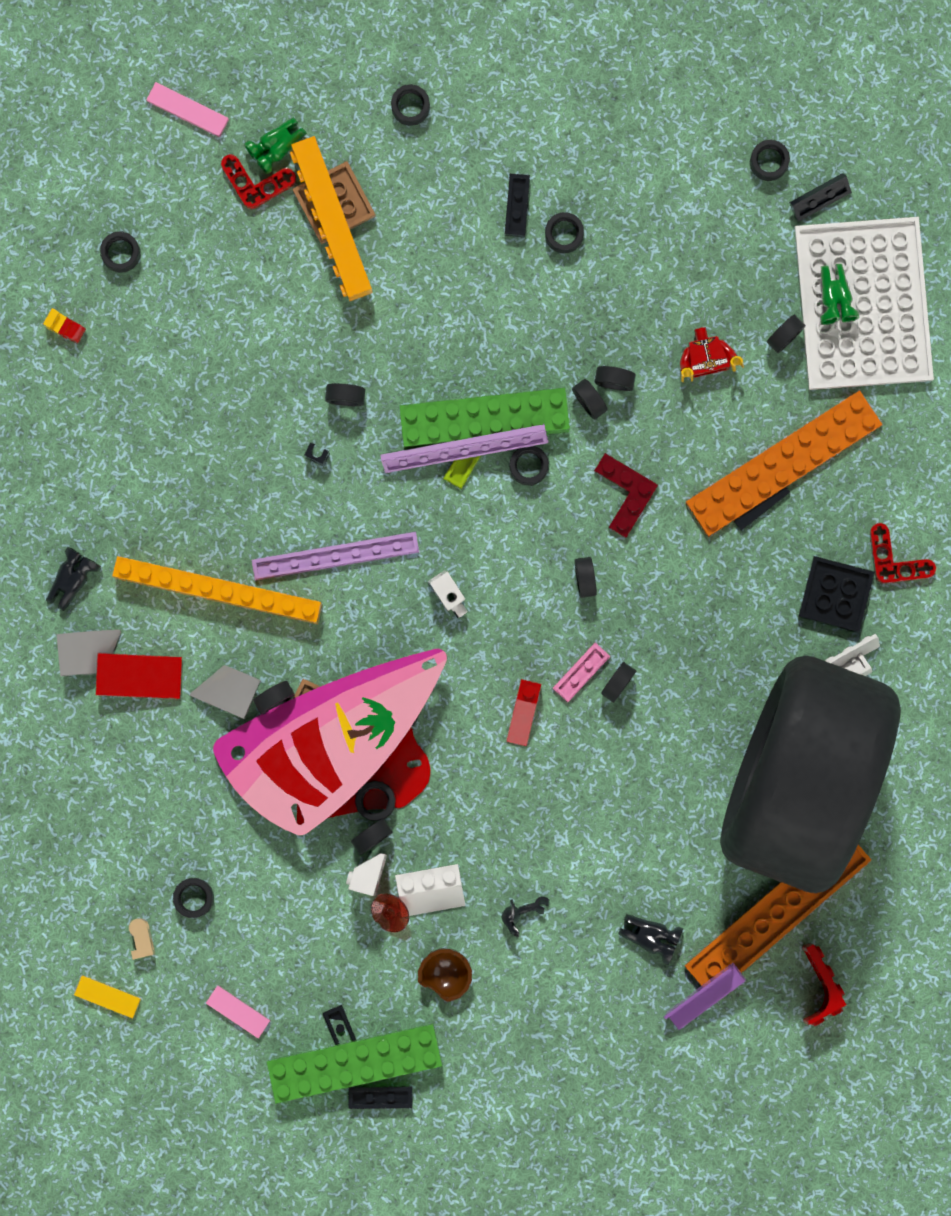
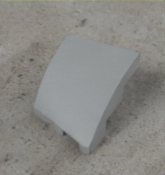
[57,630,121,677]
[190,665,261,719]

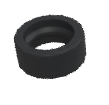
[391,84,430,126]
[750,139,790,181]
[545,212,584,253]
[100,231,141,273]
[767,314,806,353]
[594,366,636,391]
[572,379,608,420]
[325,383,365,407]
[509,446,549,486]
[574,557,597,598]
[601,662,637,703]
[253,680,295,715]
[355,781,396,821]
[351,819,393,855]
[173,878,214,918]

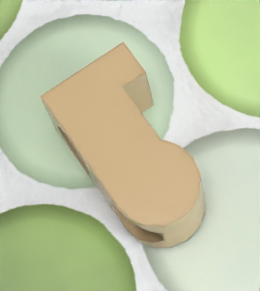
[129,918,155,959]

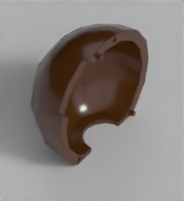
[418,948,472,1002]

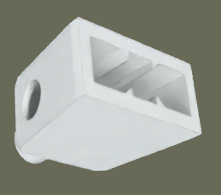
[428,570,468,618]

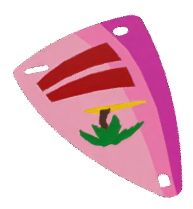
[213,649,447,835]

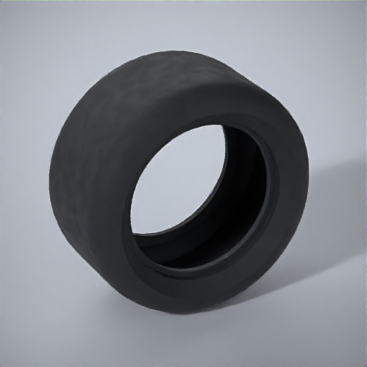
[720,655,901,893]

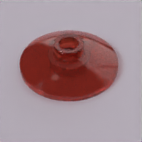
[371,893,409,933]

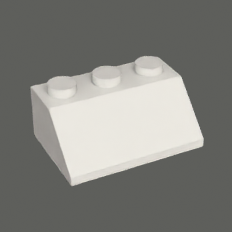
[346,854,387,896]
[395,864,465,917]

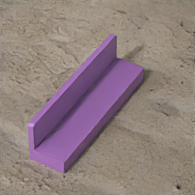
[664,963,746,1030]

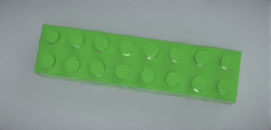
[399,388,570,450]
[266,1023,443,1104]

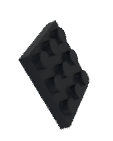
[798,556,875,633]

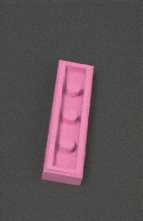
[146,82,229,137]

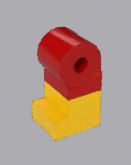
[43,308,86,344]

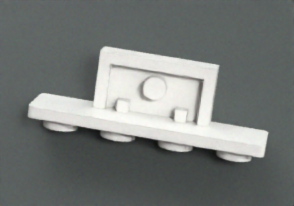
[825,634,880,676]

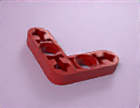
[221,154,296,209]
[870,523,936,583]

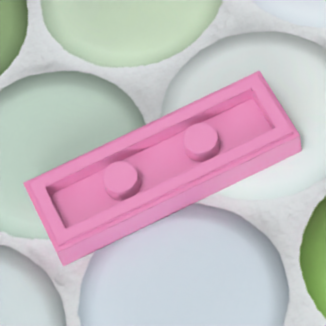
[553,643,611,702]
[206,985,271,1038]

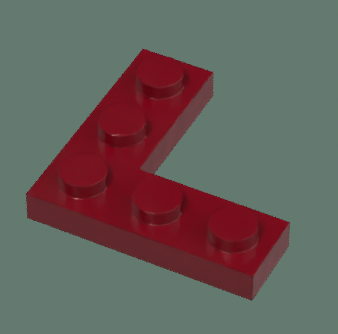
[594,453,658,538]

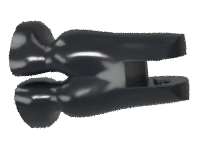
[46,546,101,611]
[618,914,684,965]

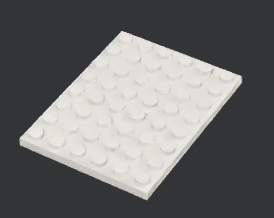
[794,217,934,390]

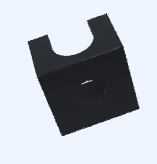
[304,442,330,467]

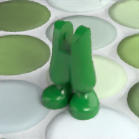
[244,117,307,174]
[820,264,860,325]

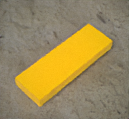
[74,975,141,1019]

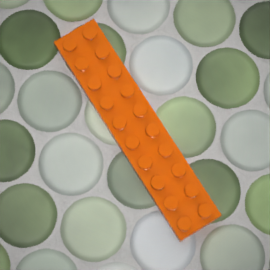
[686,390,883,537]
[684,845,871,986]

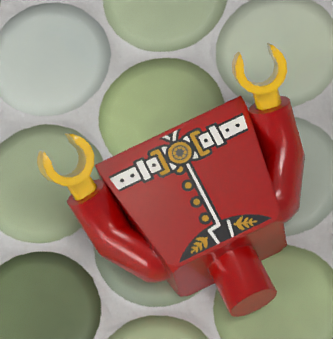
[679,327,744,382]

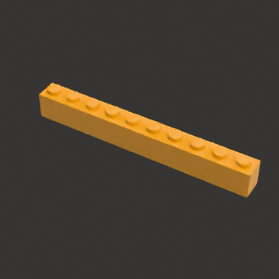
[112,556,322,624]

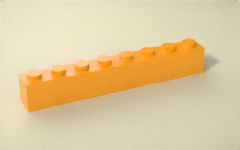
[290,136,373,302]

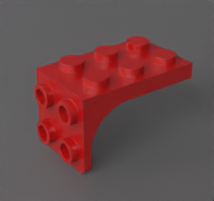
[802,943,846,1026]

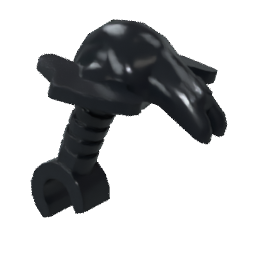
[501,896,550,937]

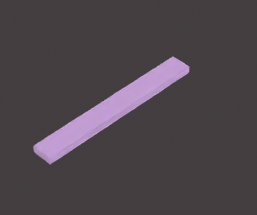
[381,424,548,473]
[252,532,419,581]

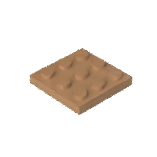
[292,161,376,244]

